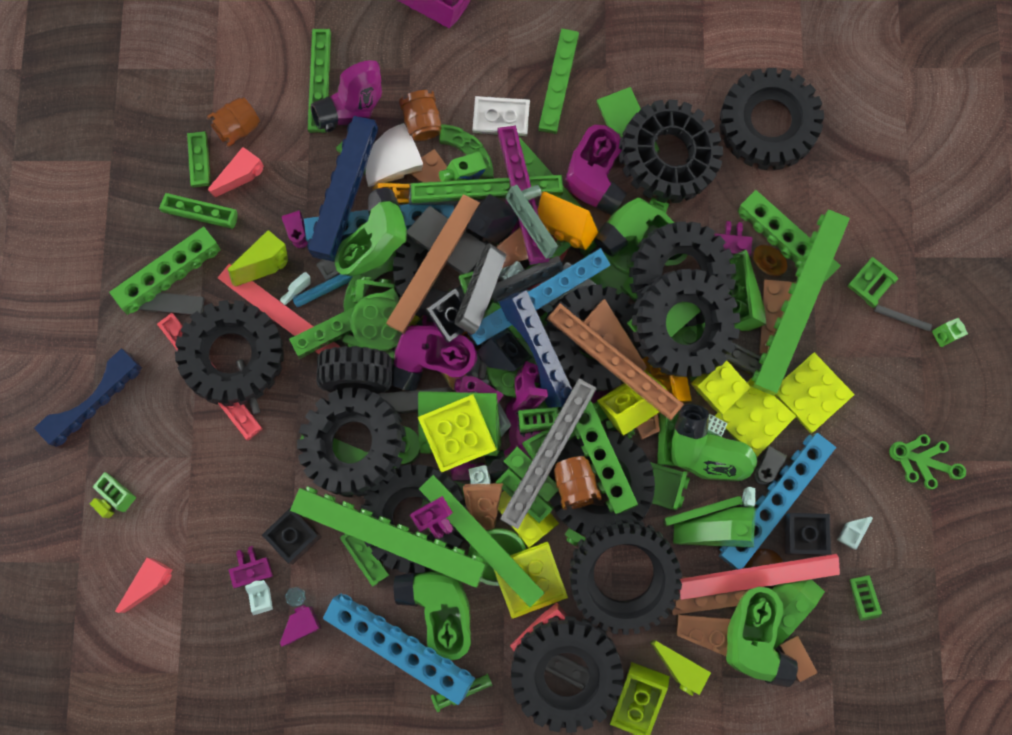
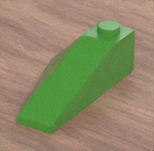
[728,250,766,331]
[673,507,755,547]

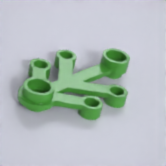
[889,434,966,490]

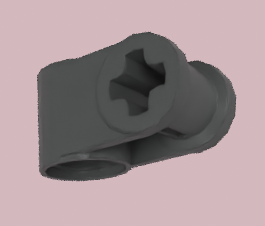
[754,446,787,485]

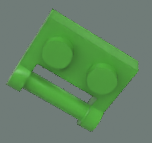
[847,257,898,308]

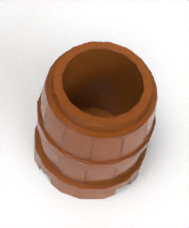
[399,90,442,141]
[207,97,260,147]
[554,456,602,510]

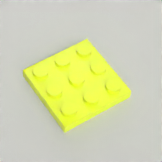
[775,352,855,433]
[715,378,796,457]
[418,394,497,472]
[494,541,568,619]

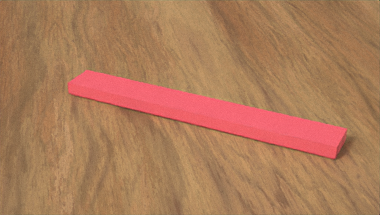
[218,264,340,354]
[157,313,263,441]
[679,554,840,600]

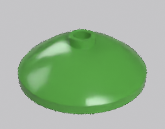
[468,528,526,586]

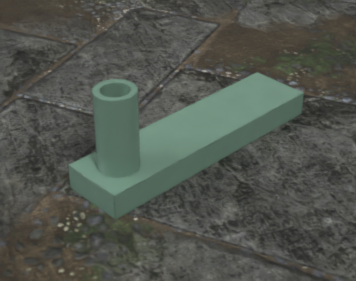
[506,185,558,259]

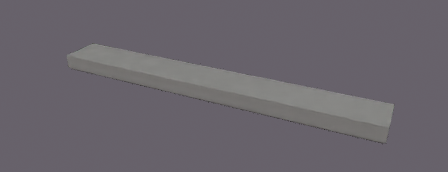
[500,378,597,529]

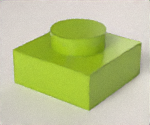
[89,498,115,519]

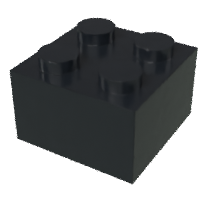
[262,507,321,565]
[784,513,831,555]

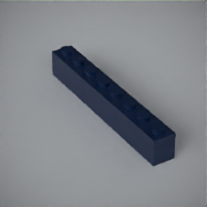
[307,116,378,262]

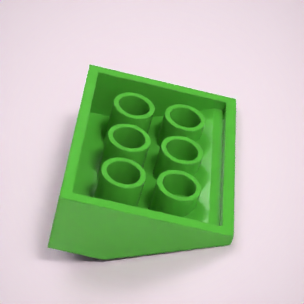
[418,391,501,456]

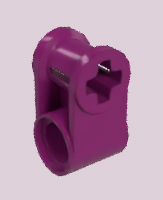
[282,210,308,249]

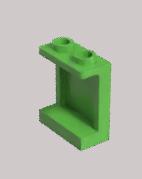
[650,462,690,511]

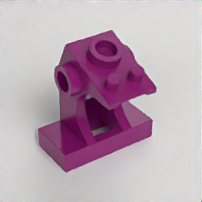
[512,361,548,412]
[454,375,504,403]

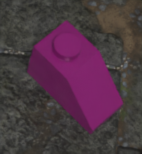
[280,605,321,647]

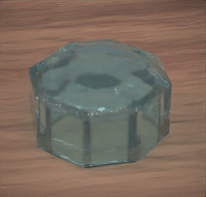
[285,587,306,607]

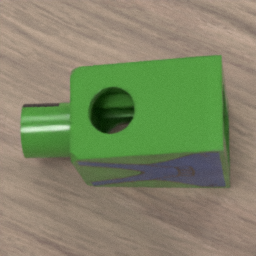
[439,152,487,181]

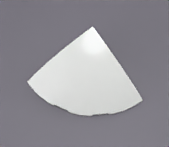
[366,123,423,187]

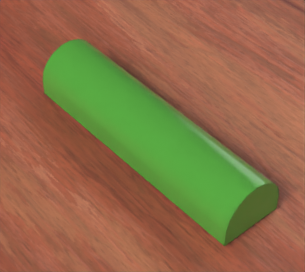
[159,193,237,229]

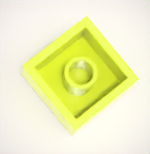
[690,361,751,414]

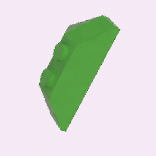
[772,579,825,649]

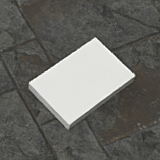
[472,96,530,136]

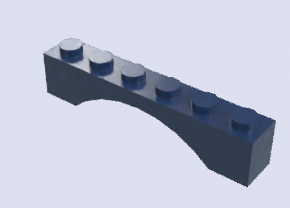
[499,290,572,408]
[34,348,142,447]

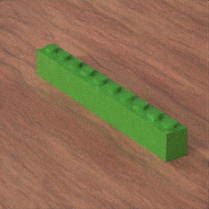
[751,209,850,396]
[290,486,487,587]

